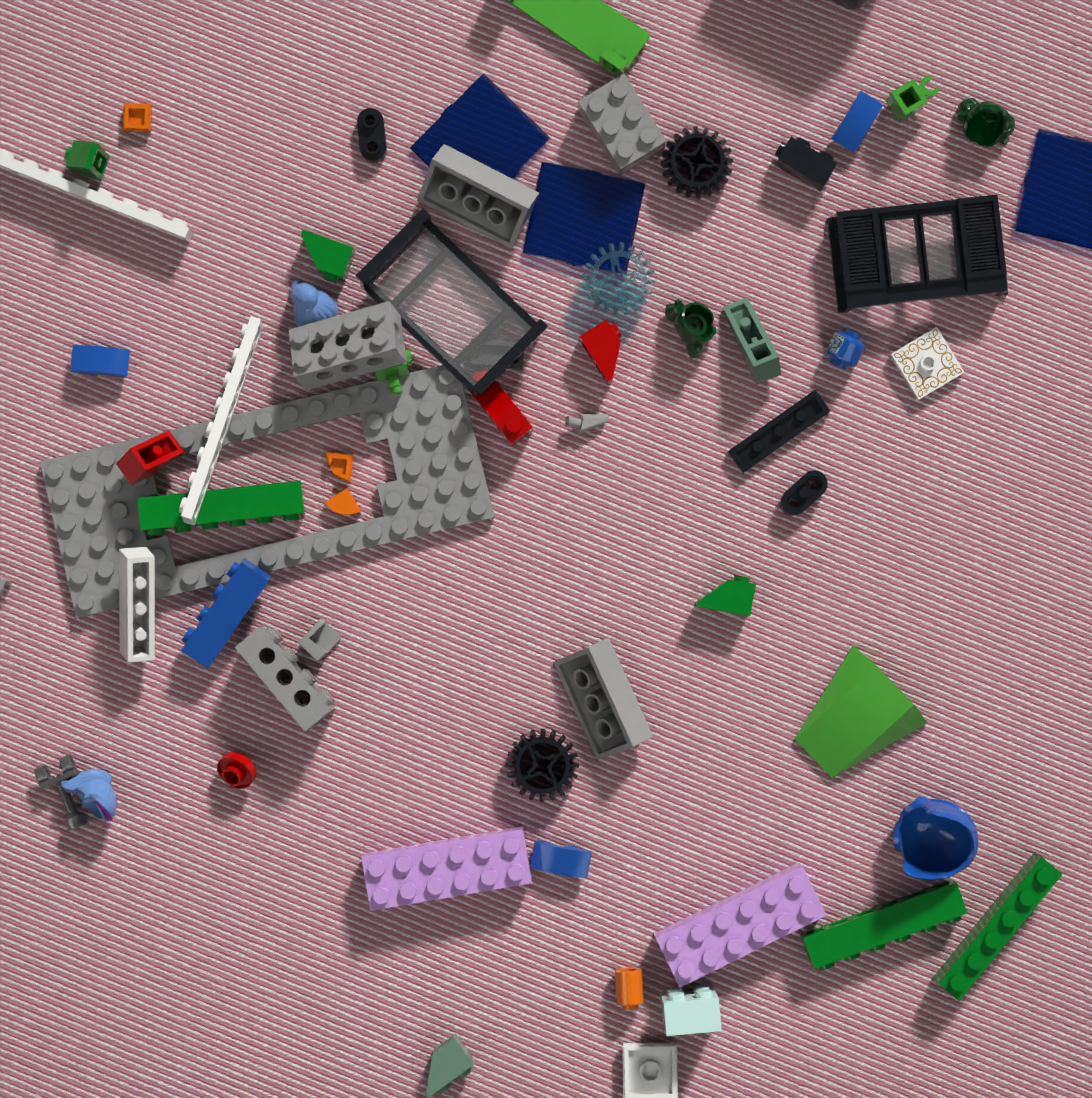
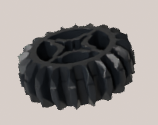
[661,126,733,199]
[506,728,579,802]

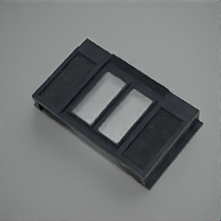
[827,195,1008,313]

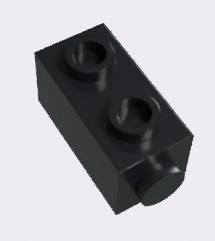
[774,137,837,192]

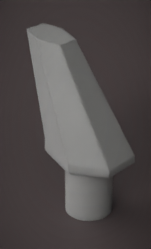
[565,414,609,434]

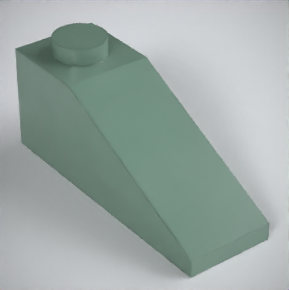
[723,297,781,384]

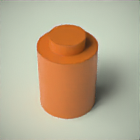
[615,968,644,1010]

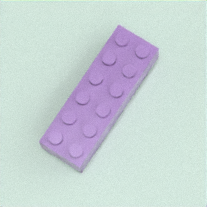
[361,826,532,911]
[654,862,827,987]

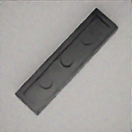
[728,390,830,473]

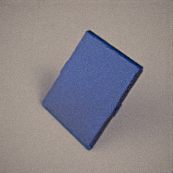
[410,74,550,179]
[1015,129,1092,249]
[522,162,645,275]

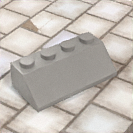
[417,144,539,249]
[553,637,653,760]

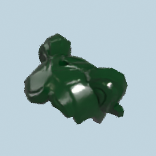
[956,98,1015,147]
[665,299,716,358]

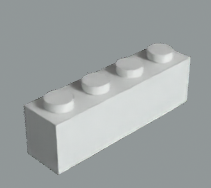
[119,547,155,663]

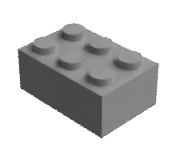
[578,73,666,176]

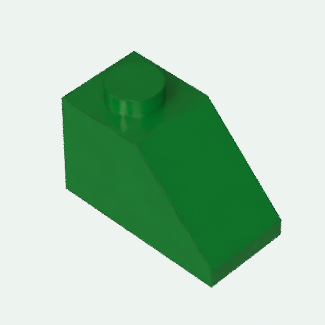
[64,140,110,181]
[301,230,356,283]
[695,575,756,616]

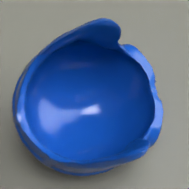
[893,796,978,880]

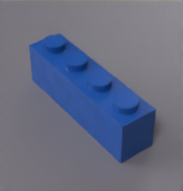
[181,558,271,668]

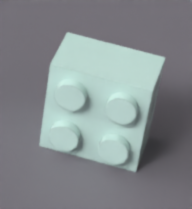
[660,985,722,1036]

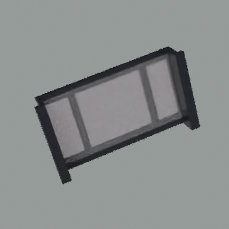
[355,208,548,397]

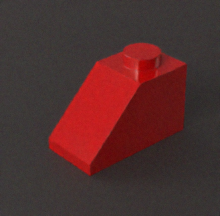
[579,319,622,385]
[116,430,184,486]

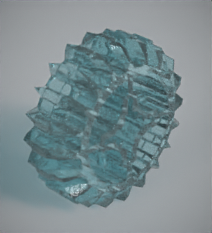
[582,242,655,316]

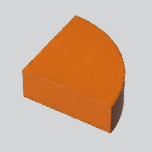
[326,452,354,482]
[324,488,362,515]

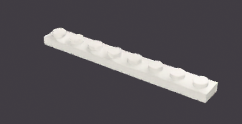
[0,149,193,243]
[179,316,263,526]

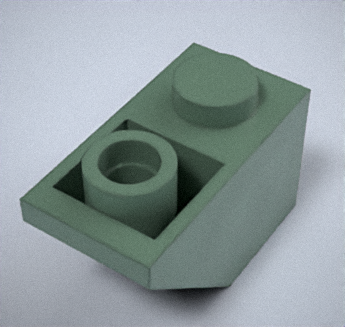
[426,1033,475,1097]

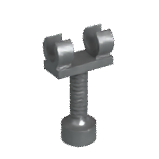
[34,755,88,831]

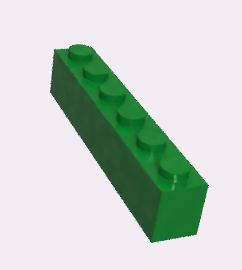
[137,480,305,536]
[932,853,1063,1001]
[800,879,968,970]

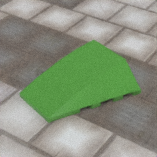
[794,645,928,778]

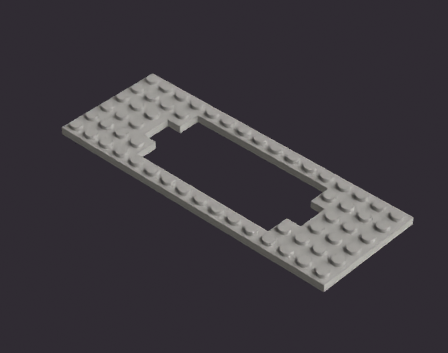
[40,365,495,618]

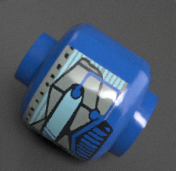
[825,329,865,370]

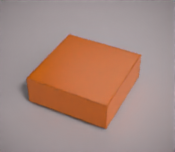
[123,103,152,133]

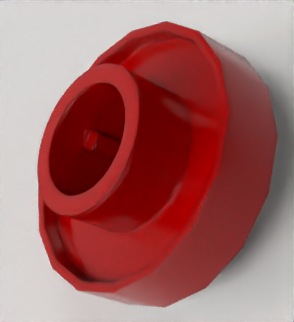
[217,752,257,789]

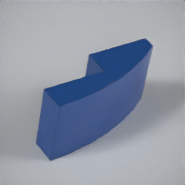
[831,91,883,153]
[69,345,130,378]
[530,840,592,878]

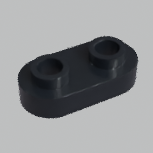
[357,108,387,163]
[780,470,828,516]

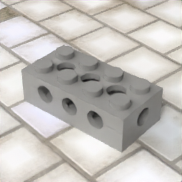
[289,301,407,390]
[235,626,336,732]

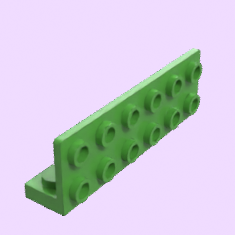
[506,0,650,77]

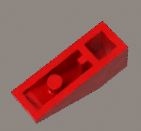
[468,367,533,446]

